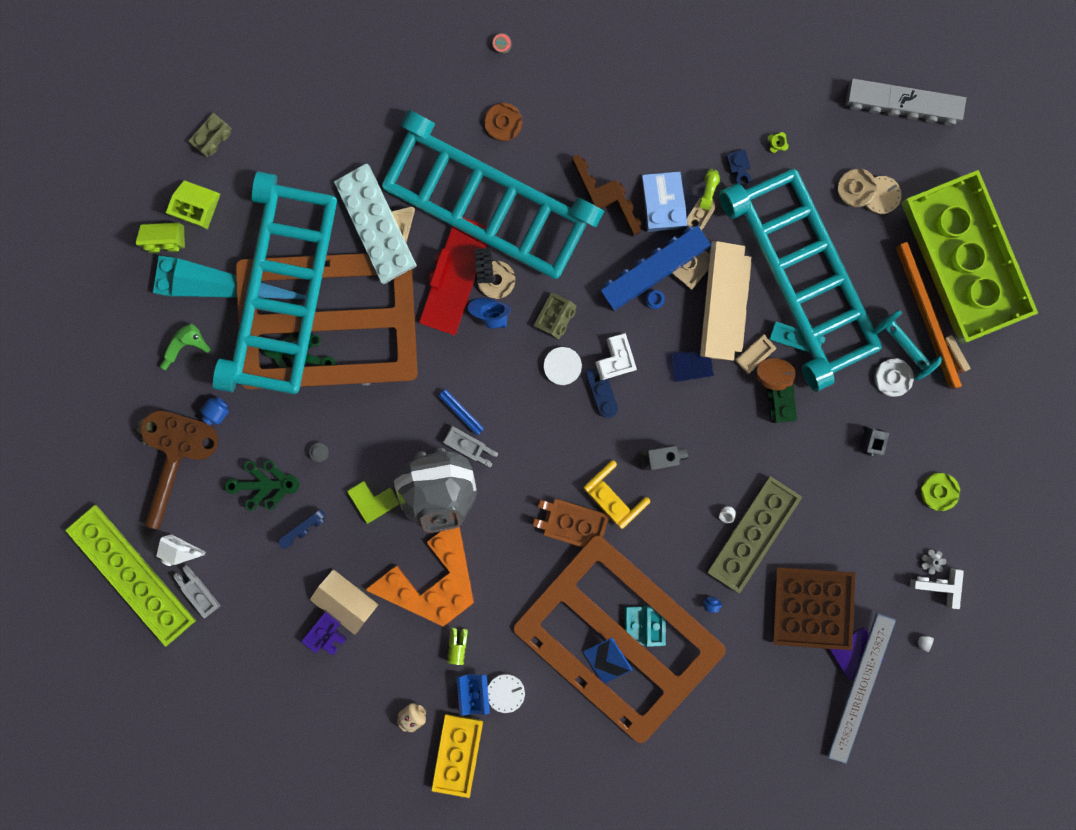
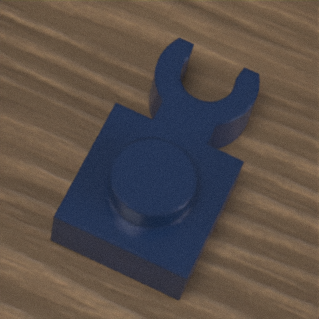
[726,150,751,185]

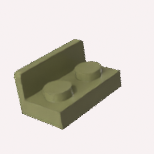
[189,113,232,158]
[534,292,577,339]

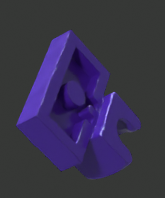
[302,611,346,655]

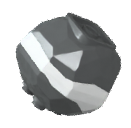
[394,448,477,533]

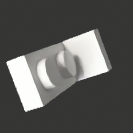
[910,568,964,609]

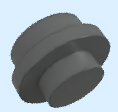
[309,443,329,462]

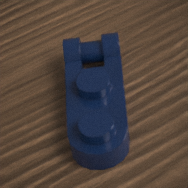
[585,368,618,418]
[279,509,326,549]

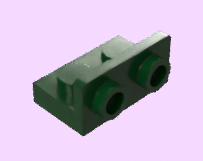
[767,384,797,423]

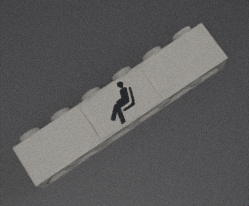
[845,79,967,126]

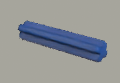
[439,390,484,435]

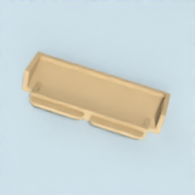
[700,241,751,361]

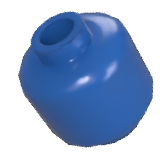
[200,396,229,426]

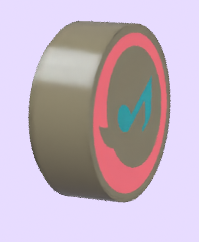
[492,33,512,54]

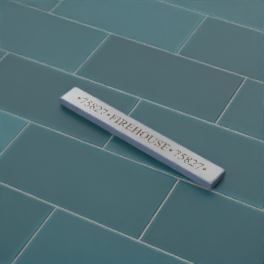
[827,613,896,764]

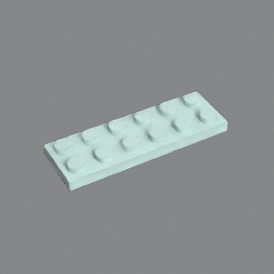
[334,164,417,284]

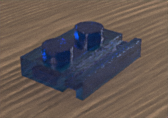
[671,350,714,382]

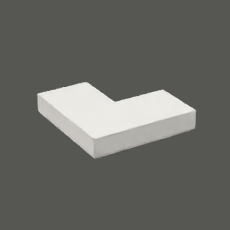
[595,333,637,380]

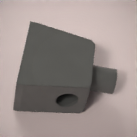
[640,446,688,470]

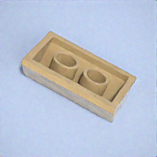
[310,569,379,635]

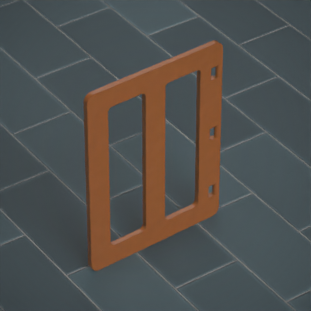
[236,254,418,390]
[514,535,726,743]

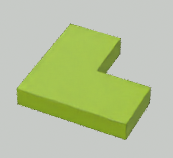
[347,481,400,524]

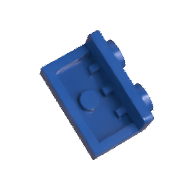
[457,674,490,716]

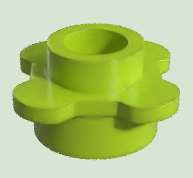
[768,132,789,153]

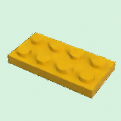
[432,714,483,798]

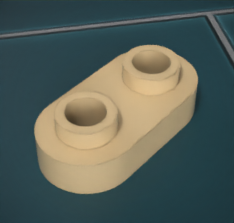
[686,198,715,230]

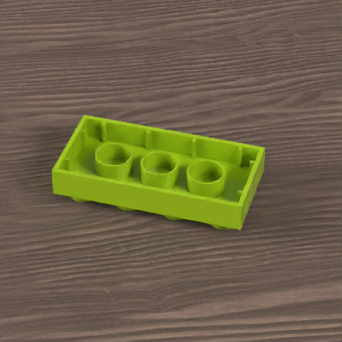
[901,170,1038,344]

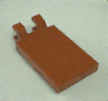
[532,498,609,547]

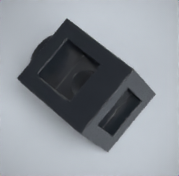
[860,426,890,457]

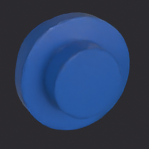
[646,290,665,309]
[703,597,722,613]

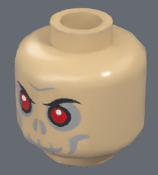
[397,703,426,733]

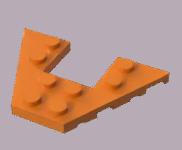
[366,527,474,627]

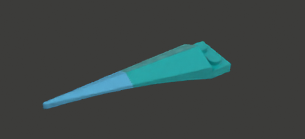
[153,256,306,299]

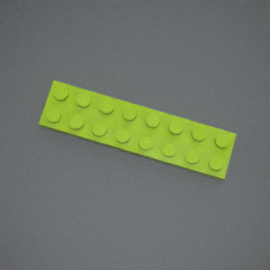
[65,505,196,647]

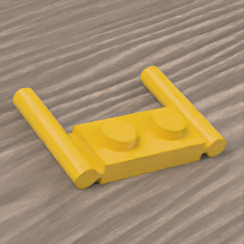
[583,460,650,530]

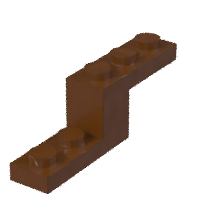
[572,154,642,237]

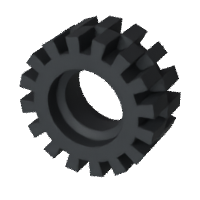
[475,248,494,284]

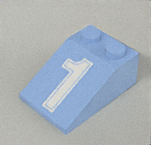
[642,172,687,232]

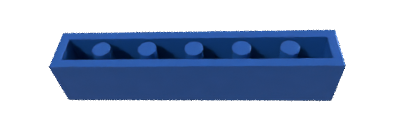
[601,226,711,311]

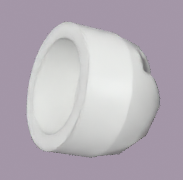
[719,506,736,523]
[918,635,934,653]

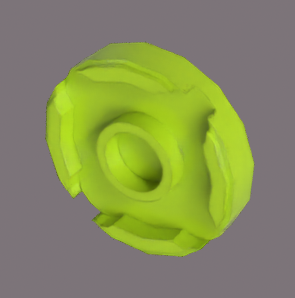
[921,473,960,511]

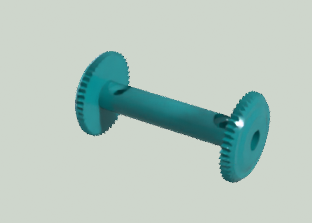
[874,310,942,380]

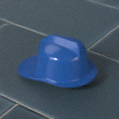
[468,298,511,329]

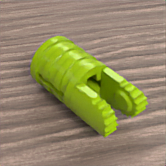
[447,628,468,665]

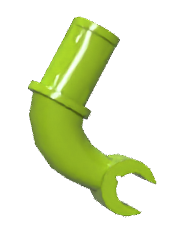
[699,169,720,211]

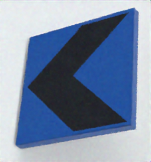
[583,637,633,683]

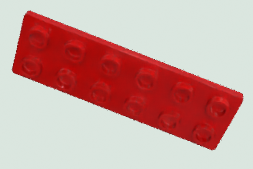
[420,217,487,335]

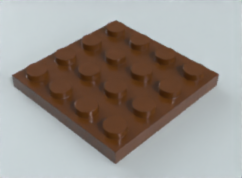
[773,567,856,650]

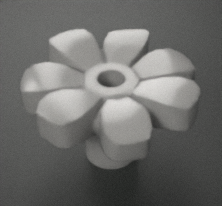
[921,549,946,574]

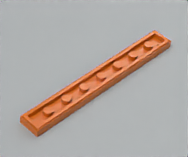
[896,242,962,389]

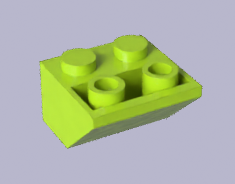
[166,180,221,230]
[136,223,185,253]

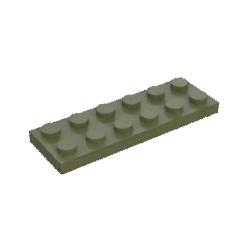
[707,476,802,594]

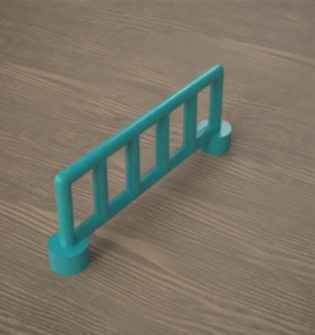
[382,109,605,279]
[719,169,882,392]
[213,171,337,394]

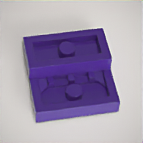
[830,627,885,681]

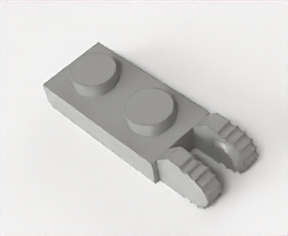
[443,426,498,467]
[173,565,221,619]

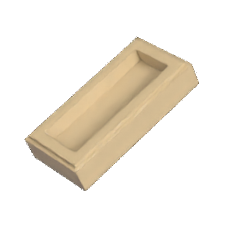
[735,334,777,374]
[944,335,971,373]

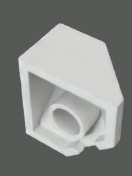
[156,535,206,566]

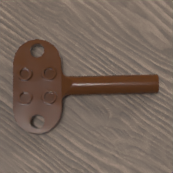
[141,410,219,529]

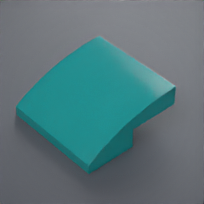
[624,606,666,646]

